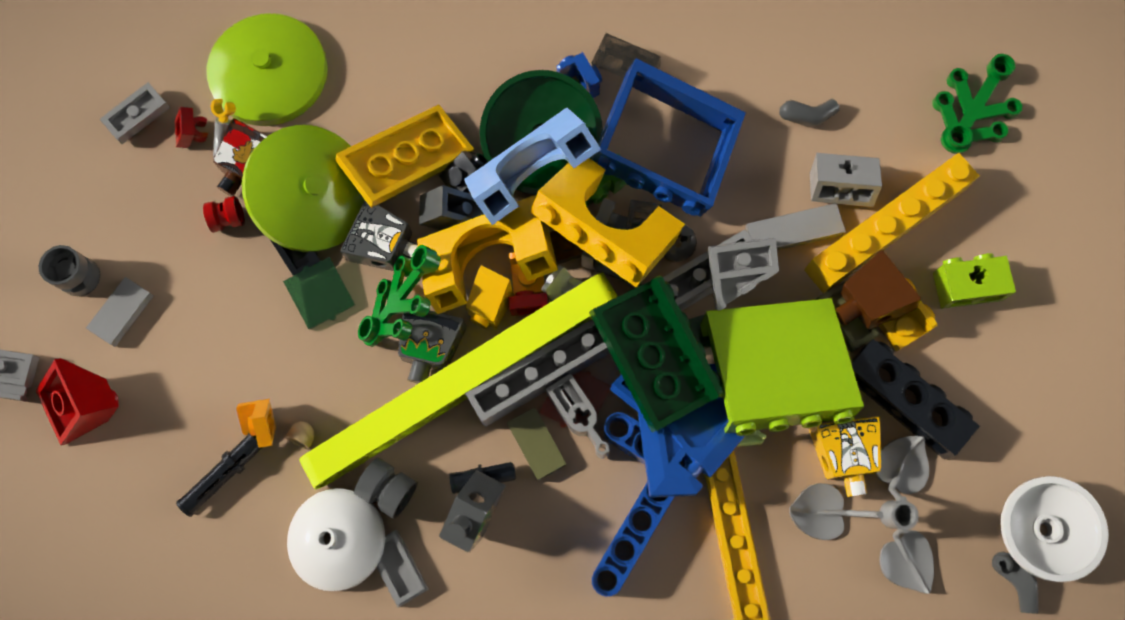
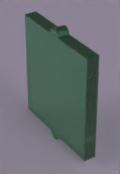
[283,257,356,330]

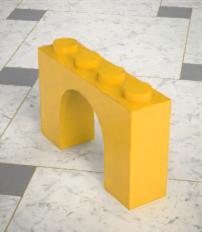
[530,158,685,288]
[417,195,558,314]

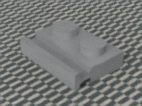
[0,350,40,402]

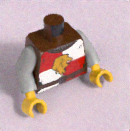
[211,99,267,197]

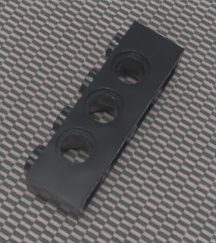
[851,339,980,459]

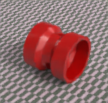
[203,196,245,233]

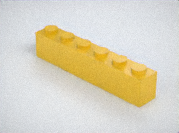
[804,153,980,293]

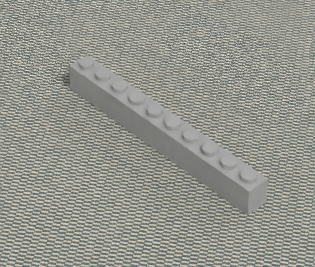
[465,230,752,427]

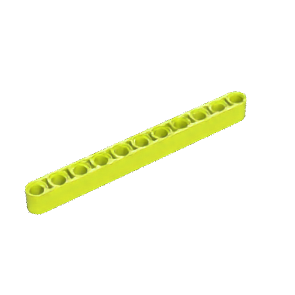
[299,273,618,489]

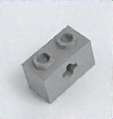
[810,153,882,207]

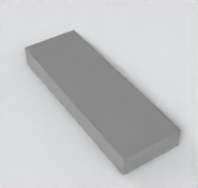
[745,203,846,250]

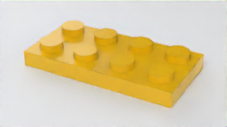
[335,104,474,208]

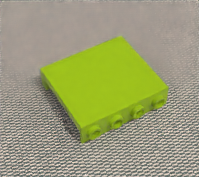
[700,298,864,436]

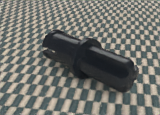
[449,462,516,494]

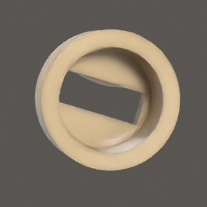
[285,421,315,449]

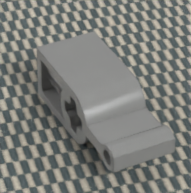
[546,373,610,459]

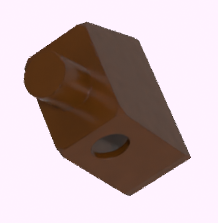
[835,250,921,329]

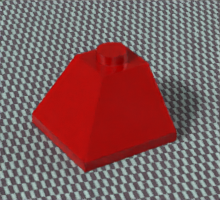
[36,358,119,446]

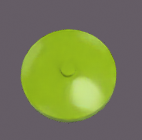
[207,13,328,126]
[242,125,365,252]

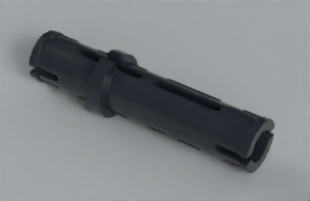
[176,433,264,517]

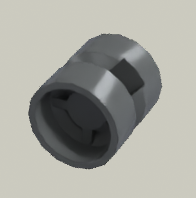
[38,245,101,297]
[354,457,418,519]

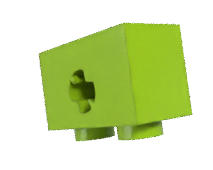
[933,253,1016,309]

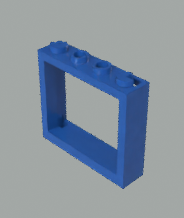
[591,58,746,217]

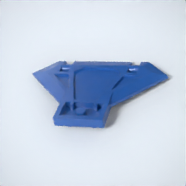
[610,364,745,497]

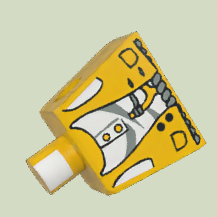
[809,417,881,497]

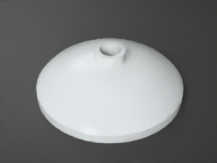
[1001,476,1108,582]
[287,488,385,591]

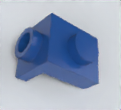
[556,52,602,98]

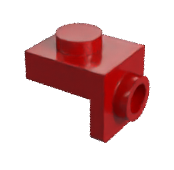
[508,290,550,316]

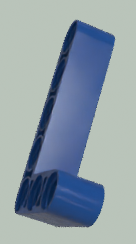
[591,412,690,597]

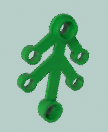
[932,54,1023,154]
[358,245,440,347]

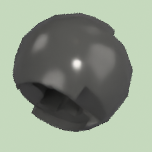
[664,224,697,262]

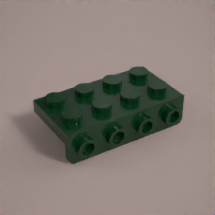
[589,275,724,432]

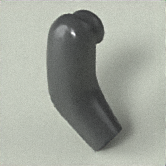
[779,99,840,127]
[992,552,1039,614]

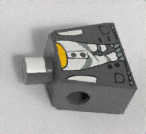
[340,201,418,271]

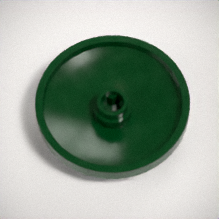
[479,70,603,195]

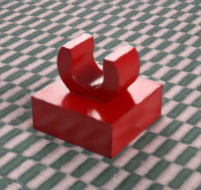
[175,107,208,148]

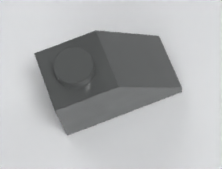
[419,185,484,231]

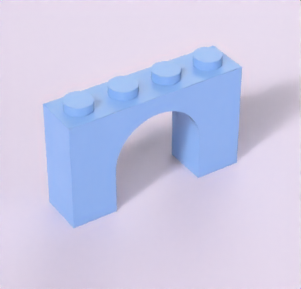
[464,108,601,225]

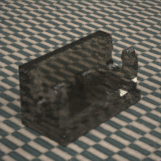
[592,33,661,78]

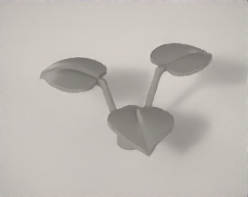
[789,436,934,594]

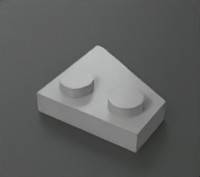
[708,238,779,310]

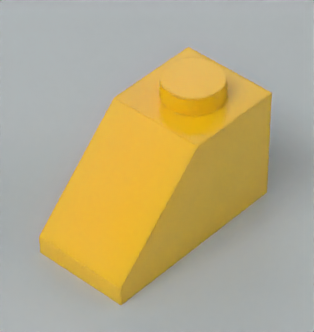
[466,265,514,329]

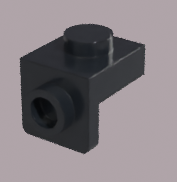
[439,151,487,193]

